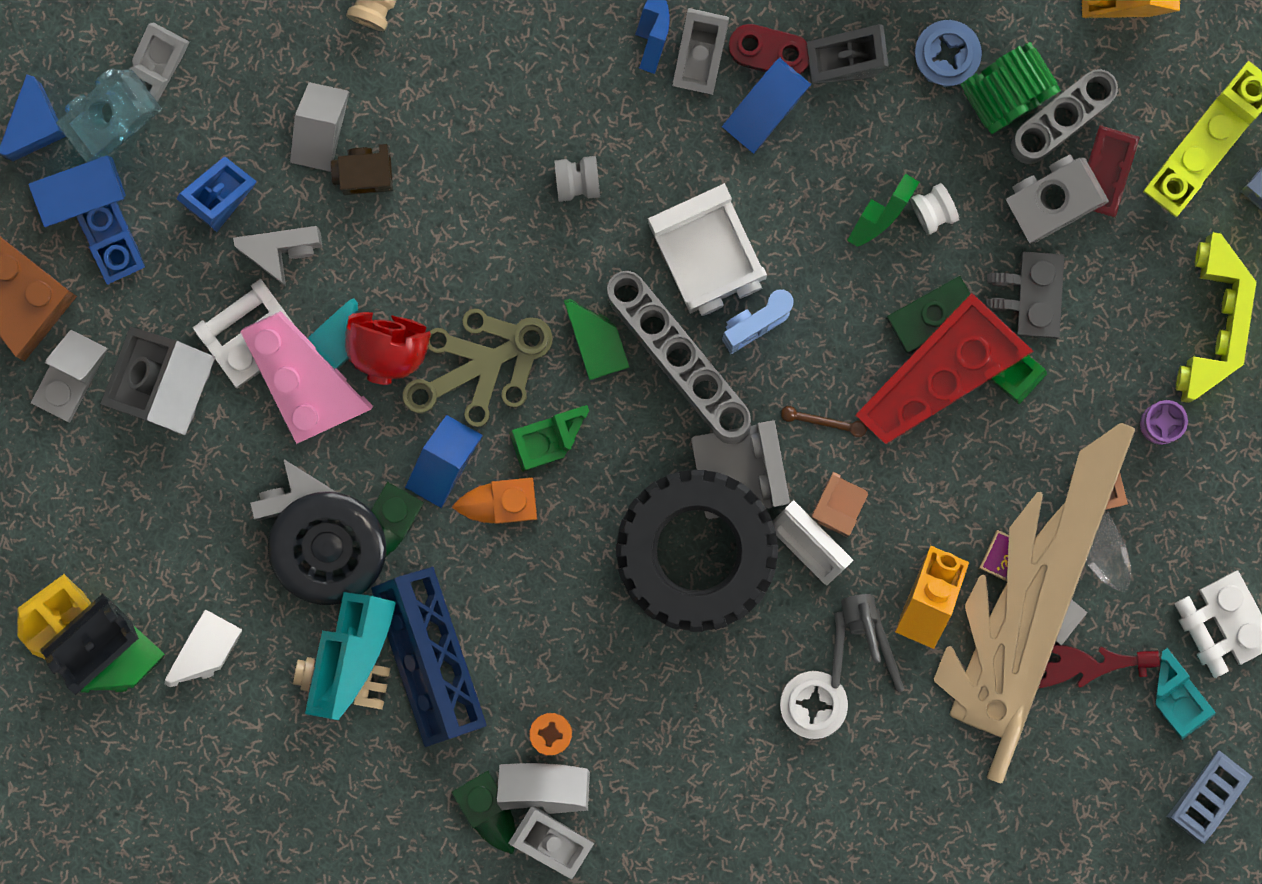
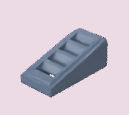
[1166,750,1252,844]

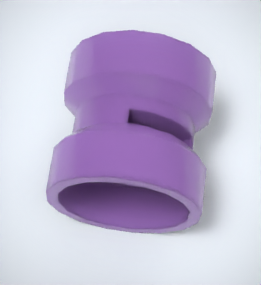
[1140,400,1188,445]

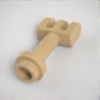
[293,657,390,710]

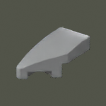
[129,22,190,113]

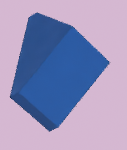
[0,75,66,161]
[177,156,257,232]
[405,415,483,508]

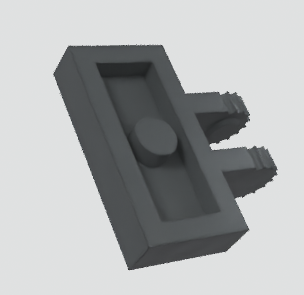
[985,252,1065,339]

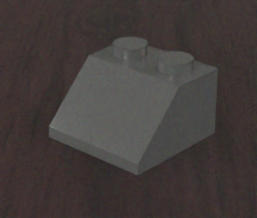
[100,326,215,435]

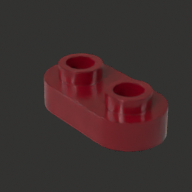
[729,24,809,75]

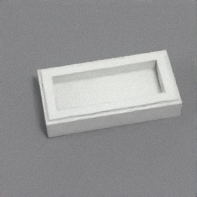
[773,500,853,585]

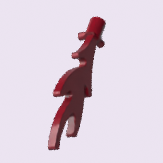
[1038,644,1160,688]

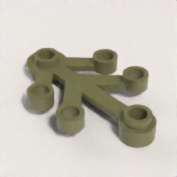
[403,308,553,428]

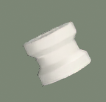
[910,183,959,235]

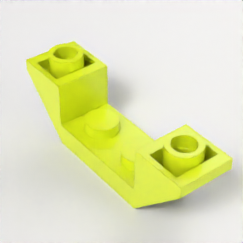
[1143,61,1262,217]
[1176,232,1256,403]

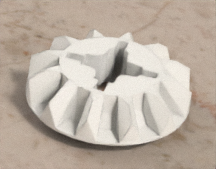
[780,671,848,739]

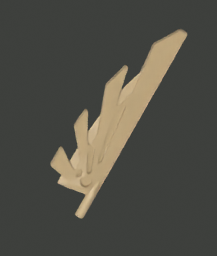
[934,423,1135,783]

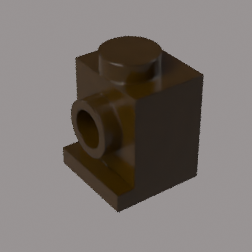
[331,144,393,195]

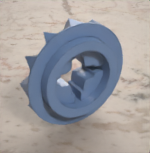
[914,20,982,87]

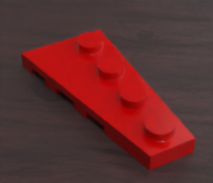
[856,293,1034,444]

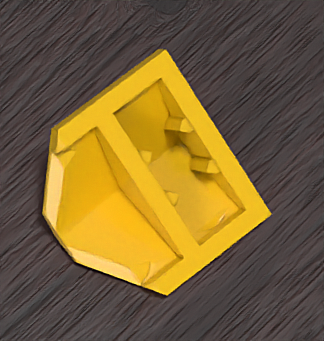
[17,574,91,659]

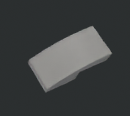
[497,763,590,814]

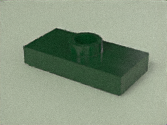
[886,276,970,354]

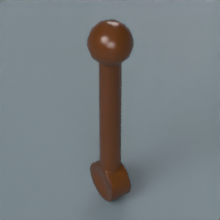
[781,406,867,437]

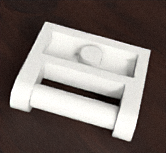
[193,279,294,389]

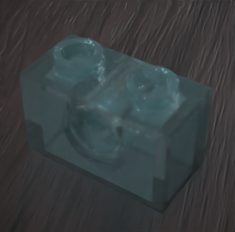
[56,68,162,162]

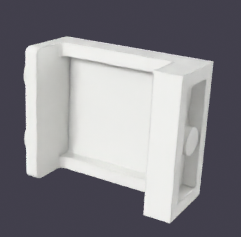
[648,183,767,316]

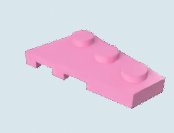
[240,311,373,444]

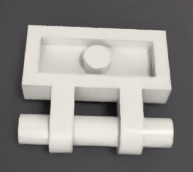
[1174,570,1262,678]

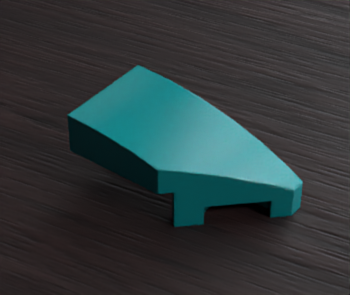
[307,298,358,369]
[1156,648,1216,740]

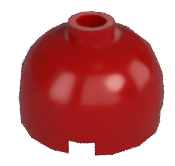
[345,312,431,385]

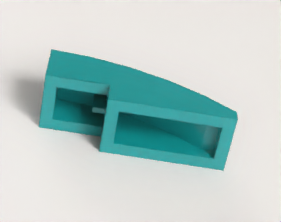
[305,592,396,720]

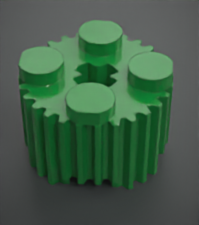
[960,42,1061,135]

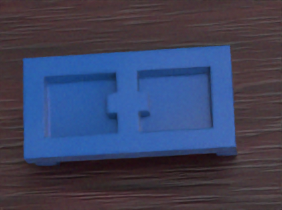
[28,155,126,228]

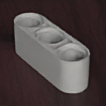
[1011,69,1118,164]

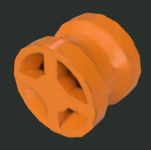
[529,713,572,755]

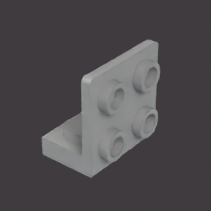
[691,420,790,519]

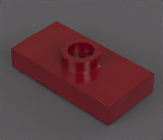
[1088,125,1140,218]

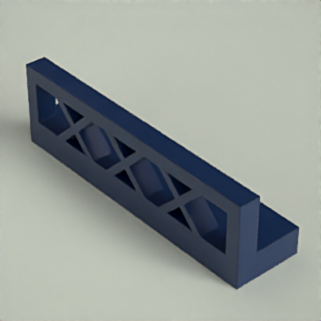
[371,567,487,747]

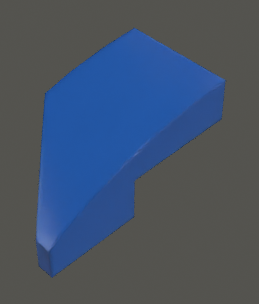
[635,0,670,74]

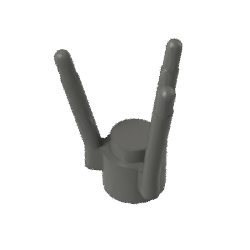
[831,594,904,692]

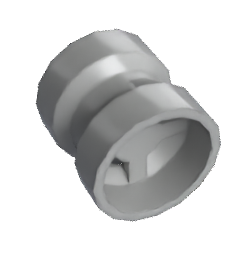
[554,156,600,202]

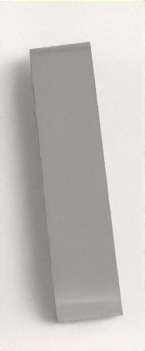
[607,271,751,444]

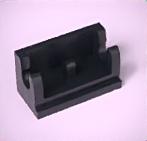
[40,593,139,695]

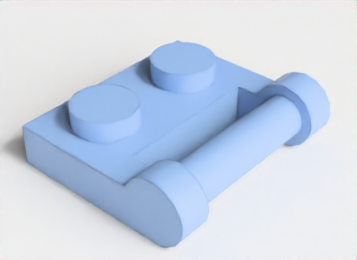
[722,289,794,354]

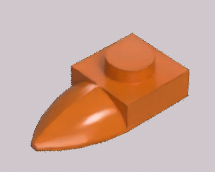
[452,478,537,524]

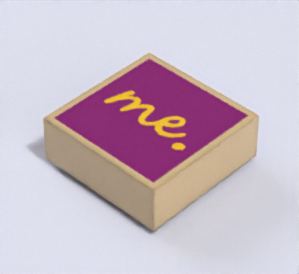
[979,530,1009,582]

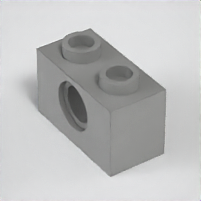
[1006,155,1109,243]

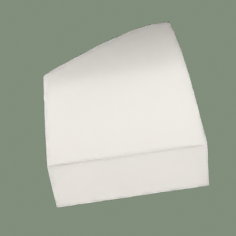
[165,610,242,687]

